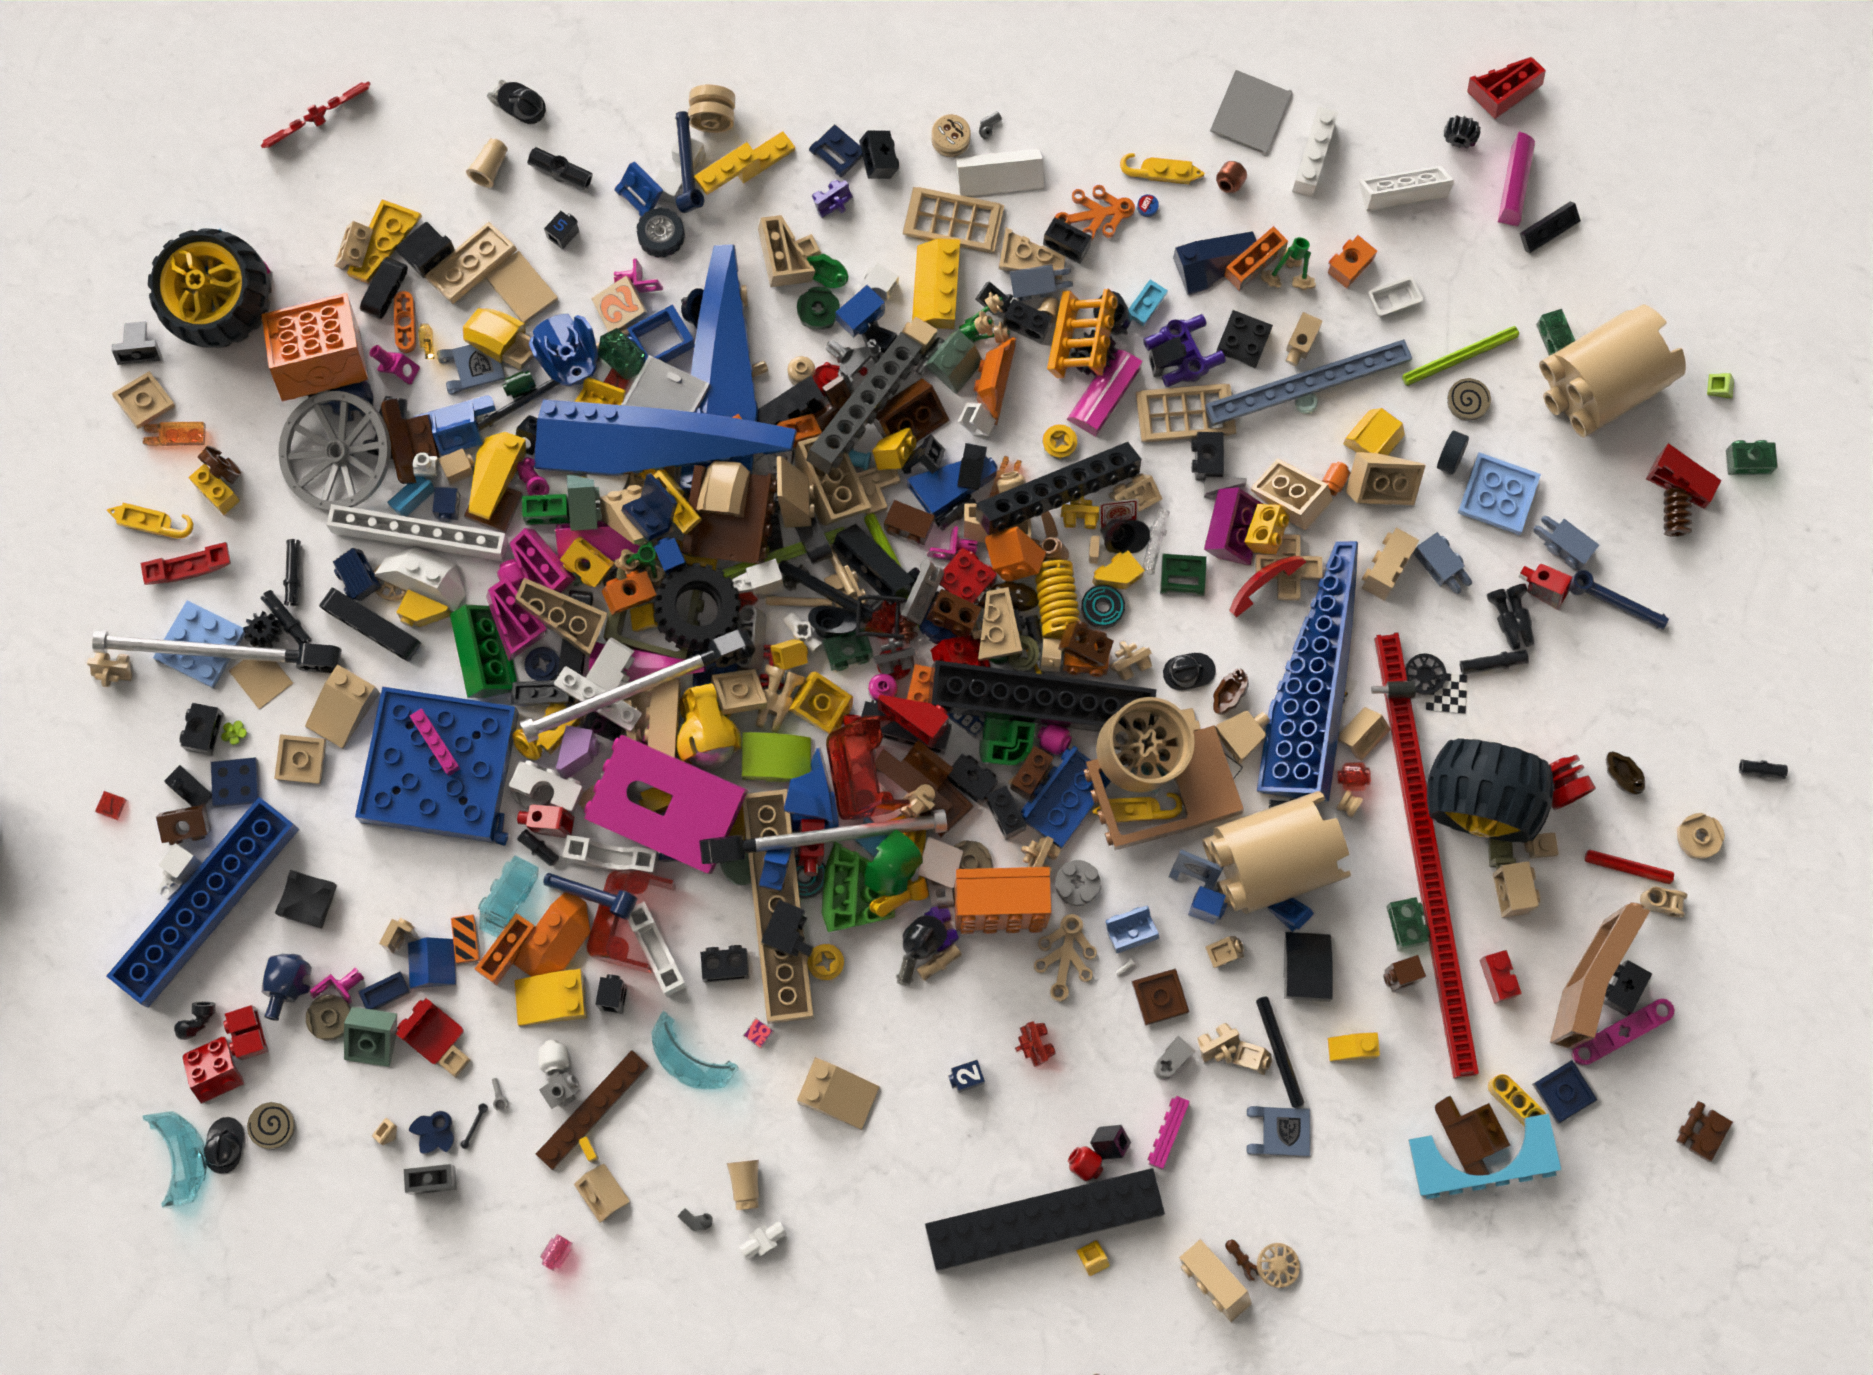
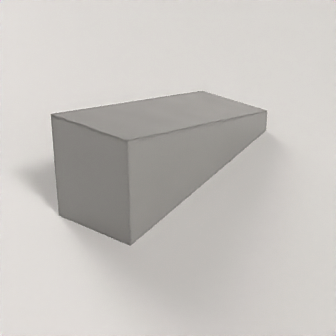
[1204,476,1247,497]

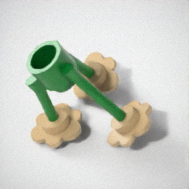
[1260,237,1316,290]

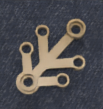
[1034,914,1097,1002]

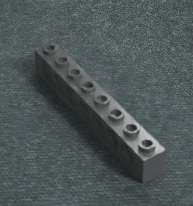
[806,332,923,474]

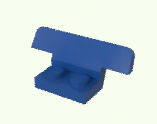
[413,395,496,456]

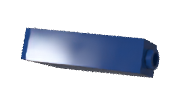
[907,456,998,518]

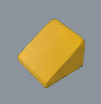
[1076,1240,1110,1276]

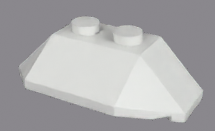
[375,546,465,612]

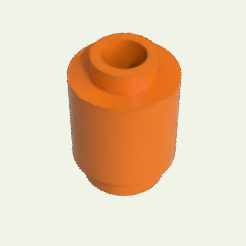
[1322,462,1351,496]

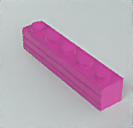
[410,709,460,777]
[1147,1096,1190,1170]

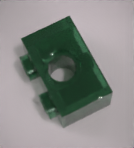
[1726,440,1778,475]
[822,627,873,671]

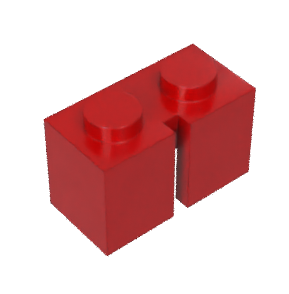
[1479,950,1522,1004]
[223,1005,269,1060]

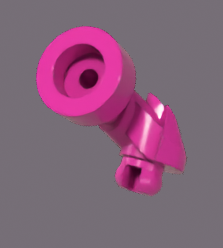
[517,457,549,496]

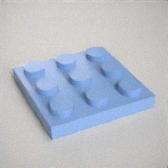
[1457,452,1541,535]
[153,600,246,689]

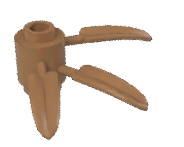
[1031,511,1069,562]

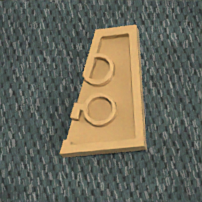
[999,227,1066,280]
[978,587,1022,661]

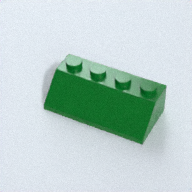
[450,605,517,698]

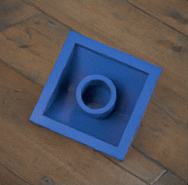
[408,937,456,989]

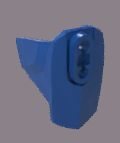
[529,314,598,387]
[784,748,839,832]

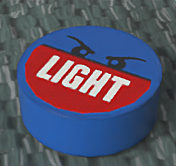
[1137,194,1159,217]

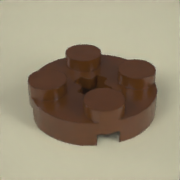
[197,446,241,484]

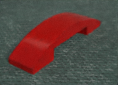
[140,542,231,585]
[1229,556,1306,618]

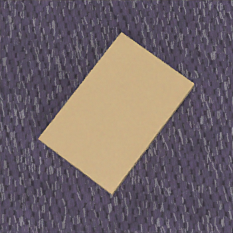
[485,251,558,324]

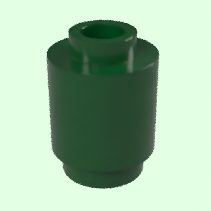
[502,371,536,399]

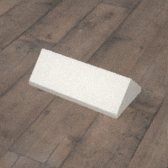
[955,149,1044,197]
[1359,166,1454,211]

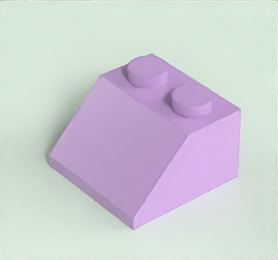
[556,725,600,779]

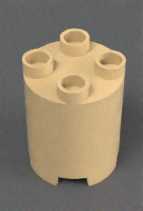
[1539,304,1686,438]
[1202,791,1351,914]

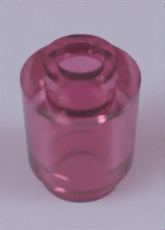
[540,1234,573,1271]

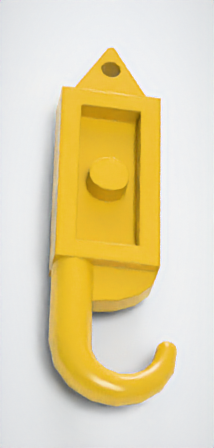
[1120,153,1205,185]
[107,502,194,539]
[1092,792,1183,822]

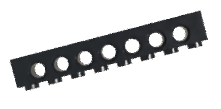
[975,442,1142,535]

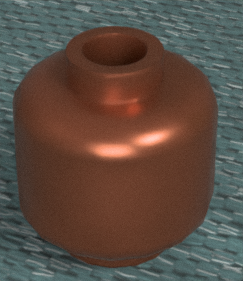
[1216,161,1247,193]

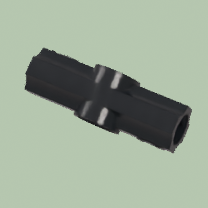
[527,147,593,191]

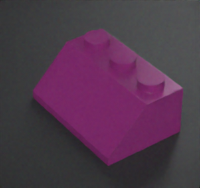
[1204,487,1263,566]

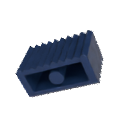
[333,548,382,601]

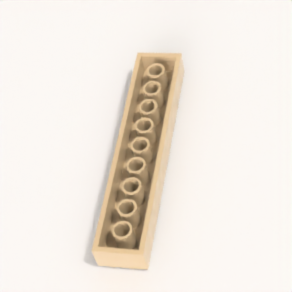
[743,789,814,1024]

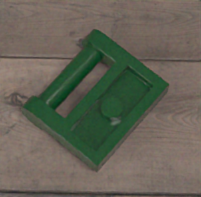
[1160,554,1207,596]

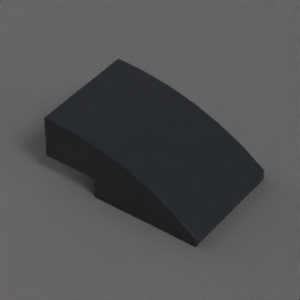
[1283,932,1333,1002]

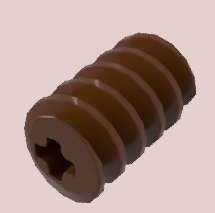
[1663,488,1692,537]

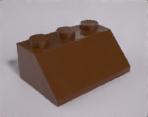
[873,378,950,442]

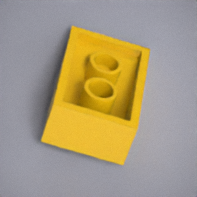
[514,969,587,1026]

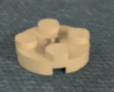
[1677,813,1725,859]

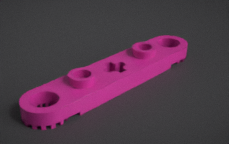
[1572,999,1675,1066]

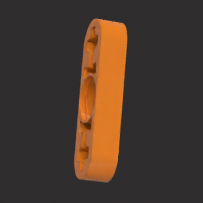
[394,291,416,353]

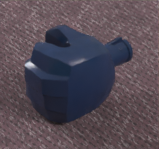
[308,380,373,422]
[261,953,312,1021]

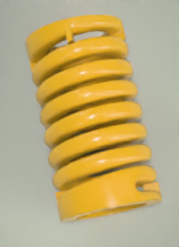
[1035,560,1081,639]

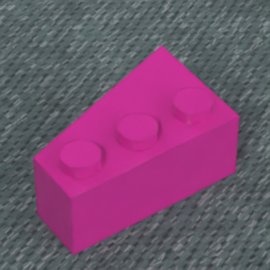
[509,528,576,593]
[486,577,547,661]

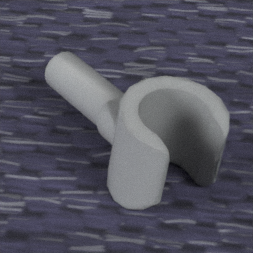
[492,1078,508,1111]

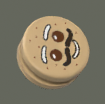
[931,114,971,157]

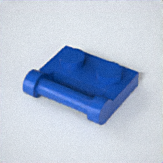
[614,162,664,217]

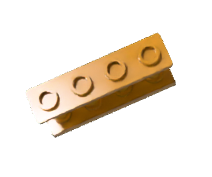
[1047,288,1118,378]

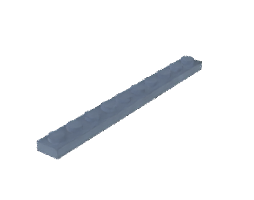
[1205,339,1412,426]

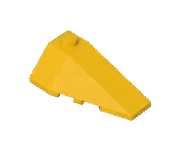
[469,432,526,520]

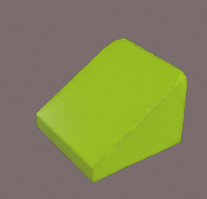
[1707,373,1734,398]

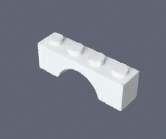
[1292,106,1338,197]
[563,835,659,877]
[628,902,687,997]

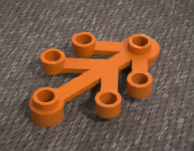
[1055,185,1135,241]

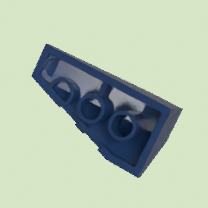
[1173,231,1257,295]

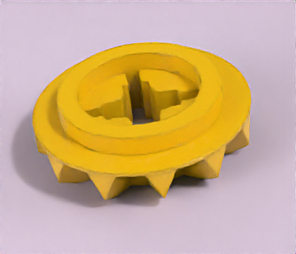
[1042,424,1077,459]
[512,728,543,760]
[807,944,844,981]

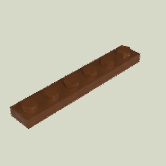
[536,1050,649,1170]

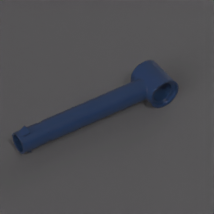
[675,111,704,213]
[1569,570,1669,630]
[543,873,638,920]

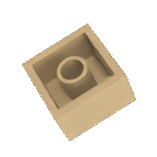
[1493,861,1540,918]

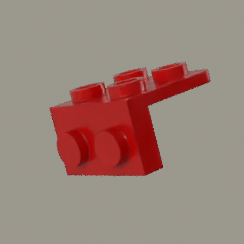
[939,547,997,603]
[930,635,991,667]
[396,998,464,1064]
[182,1037,244,1104]

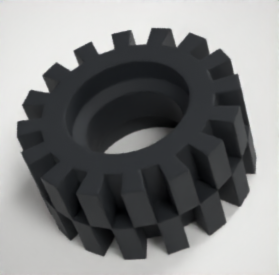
[767,509,784,550]

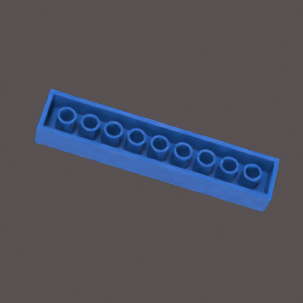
[106,797,300,1008]

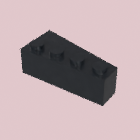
[757,375,825,425]

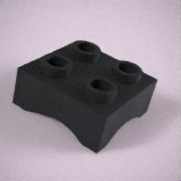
[1216,310,1273,369]
[275,870,337,929]

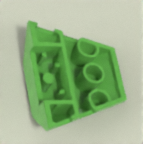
[821,842,895,932]

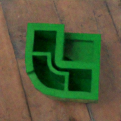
[979,718,1035,765]
[864,829,923,896]

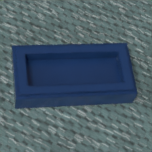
[358,971,411,1010]

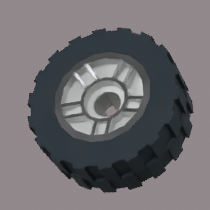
[636,207,685,258]

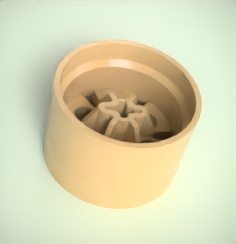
[1096,697,1195,793]

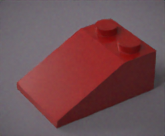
[877,695,949,748]

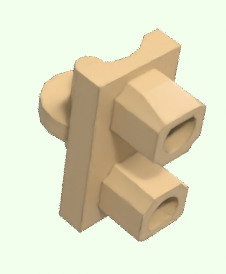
[1109,641,1152,681]
[87,653,133,687]
[899,784,935,818]
[1021,836,1061,873]
[1197,1023,1240,1064]

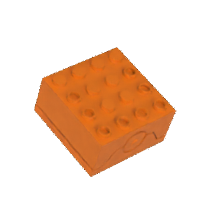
[261,293,368,401]
[954,867,1051,934]

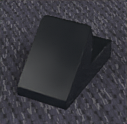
[957,443,987,491]

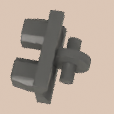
[873,638,916,674]

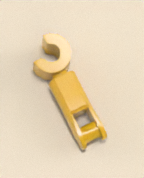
[870,875,929,917]

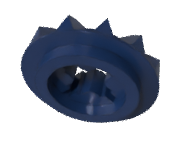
[524,647,559,681]

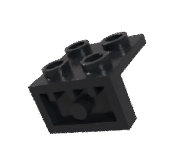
[395,222,455,278]

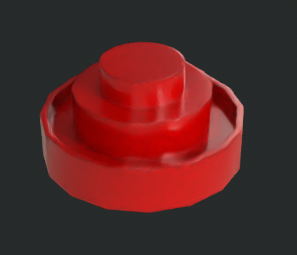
[813,365,839,396]

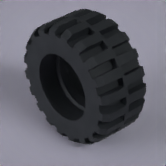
[653,563,741,652]

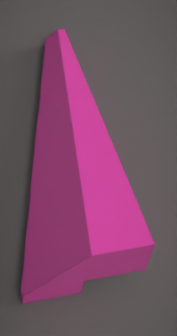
[589,642,706,682]

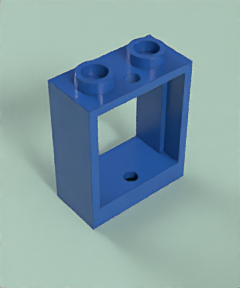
[626,304,695,366]

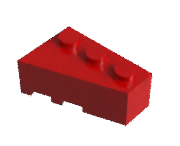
[1467,57,1546,119]
[1646,443,1722,509]

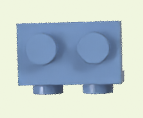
[1105,906,1159,954]

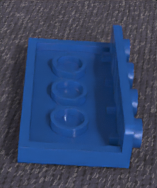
[1021,746,1111,849]

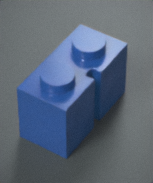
[835,285,885,338]
[654,537,687,576]
[1188,886,1228,924]

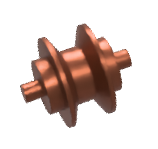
[899,618,918,644]

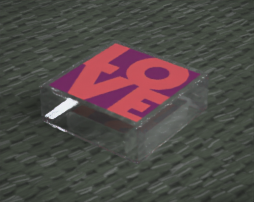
[742,1017,775,1050]

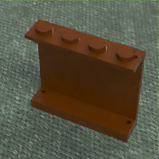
[681,465,777,564]

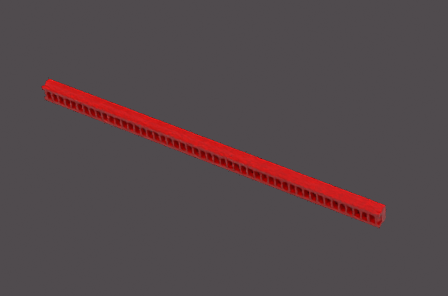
[1374,632,1479,1079]

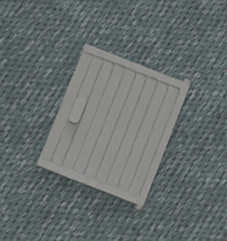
[1210,70,1292,156]
[621,355,711,412]

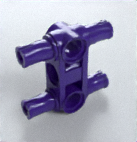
[1143,314,1226,388]

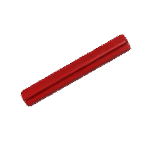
[1585,850,1674,884]

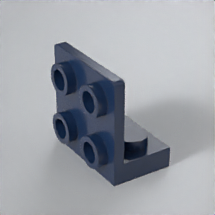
[621,473,677,541]

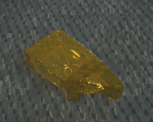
[418,323,435,359]

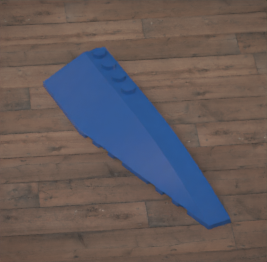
[680,244,758,494]
[534,399,797,476]
[1257,541,1358,802]

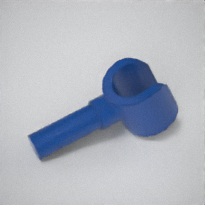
[494,813,509,846]

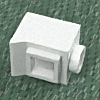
[958,403,996,436]

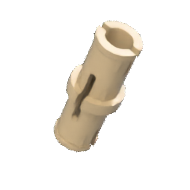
[916,943,962,981]

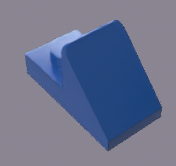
[759,847,793,892]
[1267,898,1314,932]

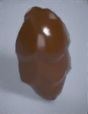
[1213,668,1249,715]

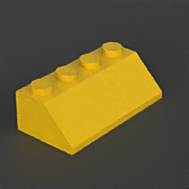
[912,238,960,329]

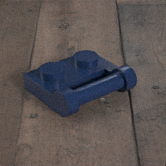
[809,124,863,177]

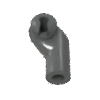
[979,111,1002,139]
[677,1208,713,1231]

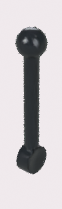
[460,1103,488,1149]

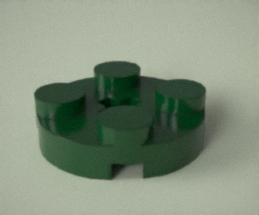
[797,287,840,330]

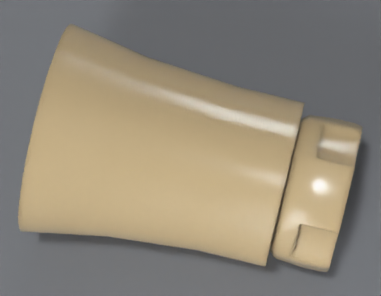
[466,138,508,188]
[726,1160,759,1210]

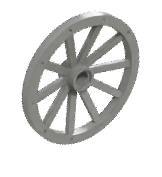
[278,391,391,510]

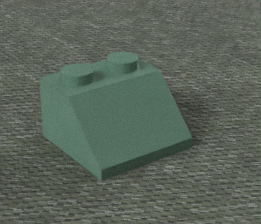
[924,330,982,394]
[567,475,601,531]
[344,1007,397,1067]

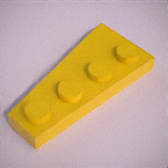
[347,199,422,283]

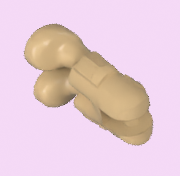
[756,664,805,733]

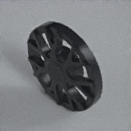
[1405,653,1446,695]

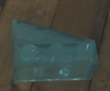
[478,855,539,938]

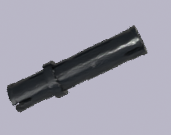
[283,539,301,606]
[260,590,312,645]
[1459,649,1529,675]

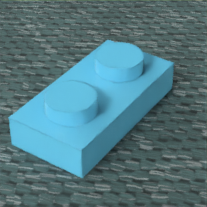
[1128,279,1168,326]

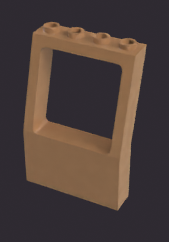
[1083,725,1244,851]
[1550,902,1650,1049]

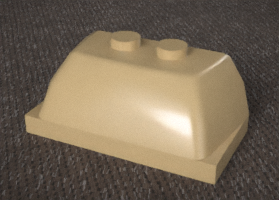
[795,436,871,526]

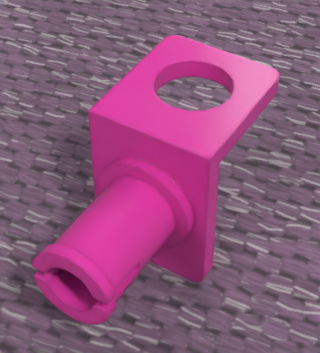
[614,258,663,293]
[369,345,420,385]
[927,526,978,560]
[310,968,364,1004]

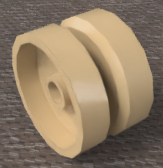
[688,84,736,133]

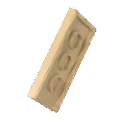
[425,222,517,304]

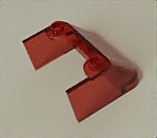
[826,715,910,820]
[587,870,676,974]

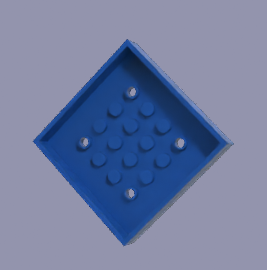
[355,686,519,843]

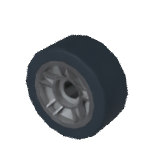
[1437,430,1469,475]

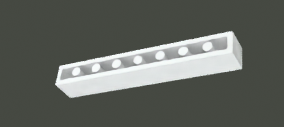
[326,504,509,562]

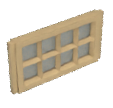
[903,187,1005,253]
[1136,384,1236,442]

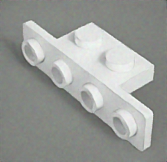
[554,666,642,732]

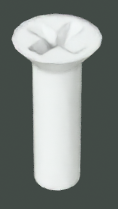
[1116,958,1136,976]

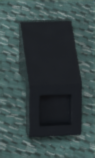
[1149,337,1187,377]

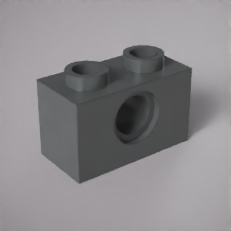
[404,1164,457,1195]

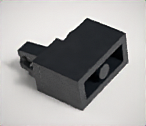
[761,899,814,957]

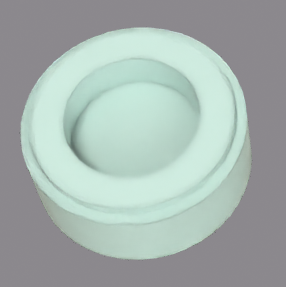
[1295,394,1318,414]

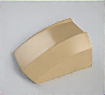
[696,460,750,518]

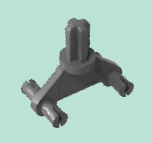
[826,339,882,394]

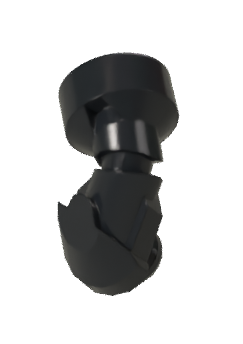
[174,1001,216,1040]

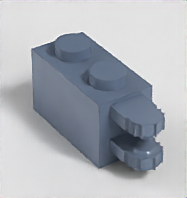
[1010,264,1073,301]
[1533,515,1599,571]
[1413,532,1472,594]

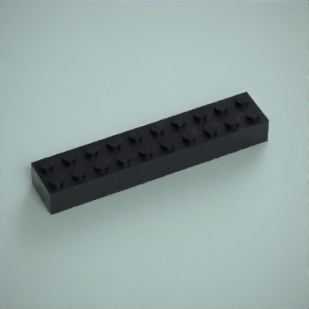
[928,660,1157,732]
[925,1168,1165,1271]

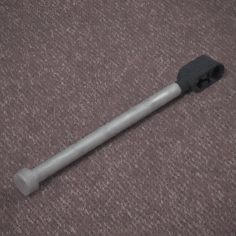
[520,629,756,743]
[92,630,342,673]
[699,809,947,864]

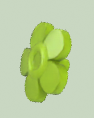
[221,720,247,745]

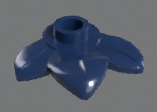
[409,1111,454,1154]

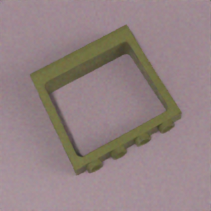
[603,560,705,659]

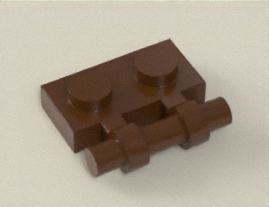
[1676,1101,1733,1162]

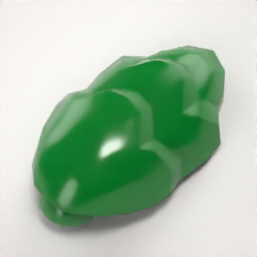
[807,254,849,288]

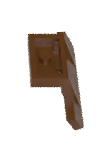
[381,398,440,484]
[875,740,954,813]
[1435,1095,1510,1176]

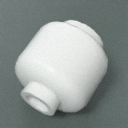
[538,1040,569,1076]

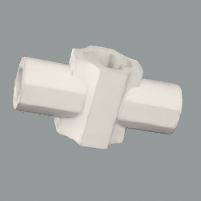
[413,453,439,480]
[783,612,823,654]
[739,1222,787,1260]

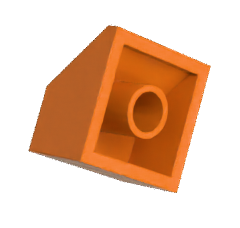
[985,527,1046,581]

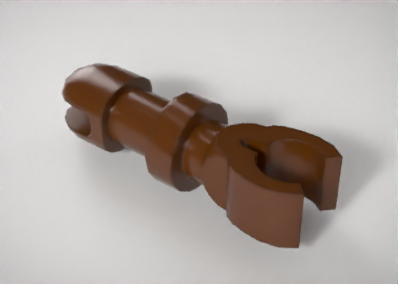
[1225,1239,1259,1282]

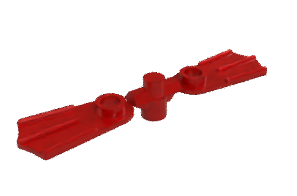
[261,81,371,148]

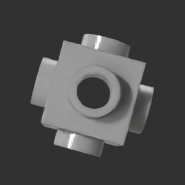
[539,1071,581,1109]

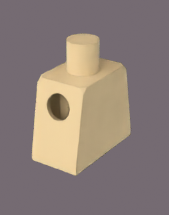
[1285,312,1323,366]
[1215,711,1270,764]

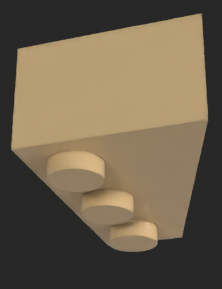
[758,215,815,287]
[1179,1239,1252,1322]

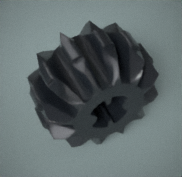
[1444,115,1481,149]
[243,611,283,648]

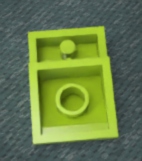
[742,732,811,782]

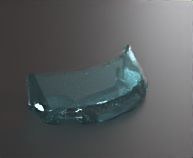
[651,1011,739,1089]
[142,1111,207,1209]

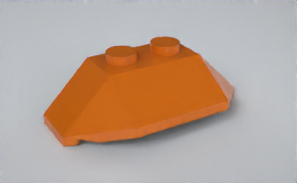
[974,337,1016,425]
[514,892,591,977]

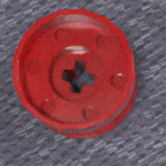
[1549,755,1596,810]

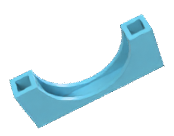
[1408,1114,1561,1199]

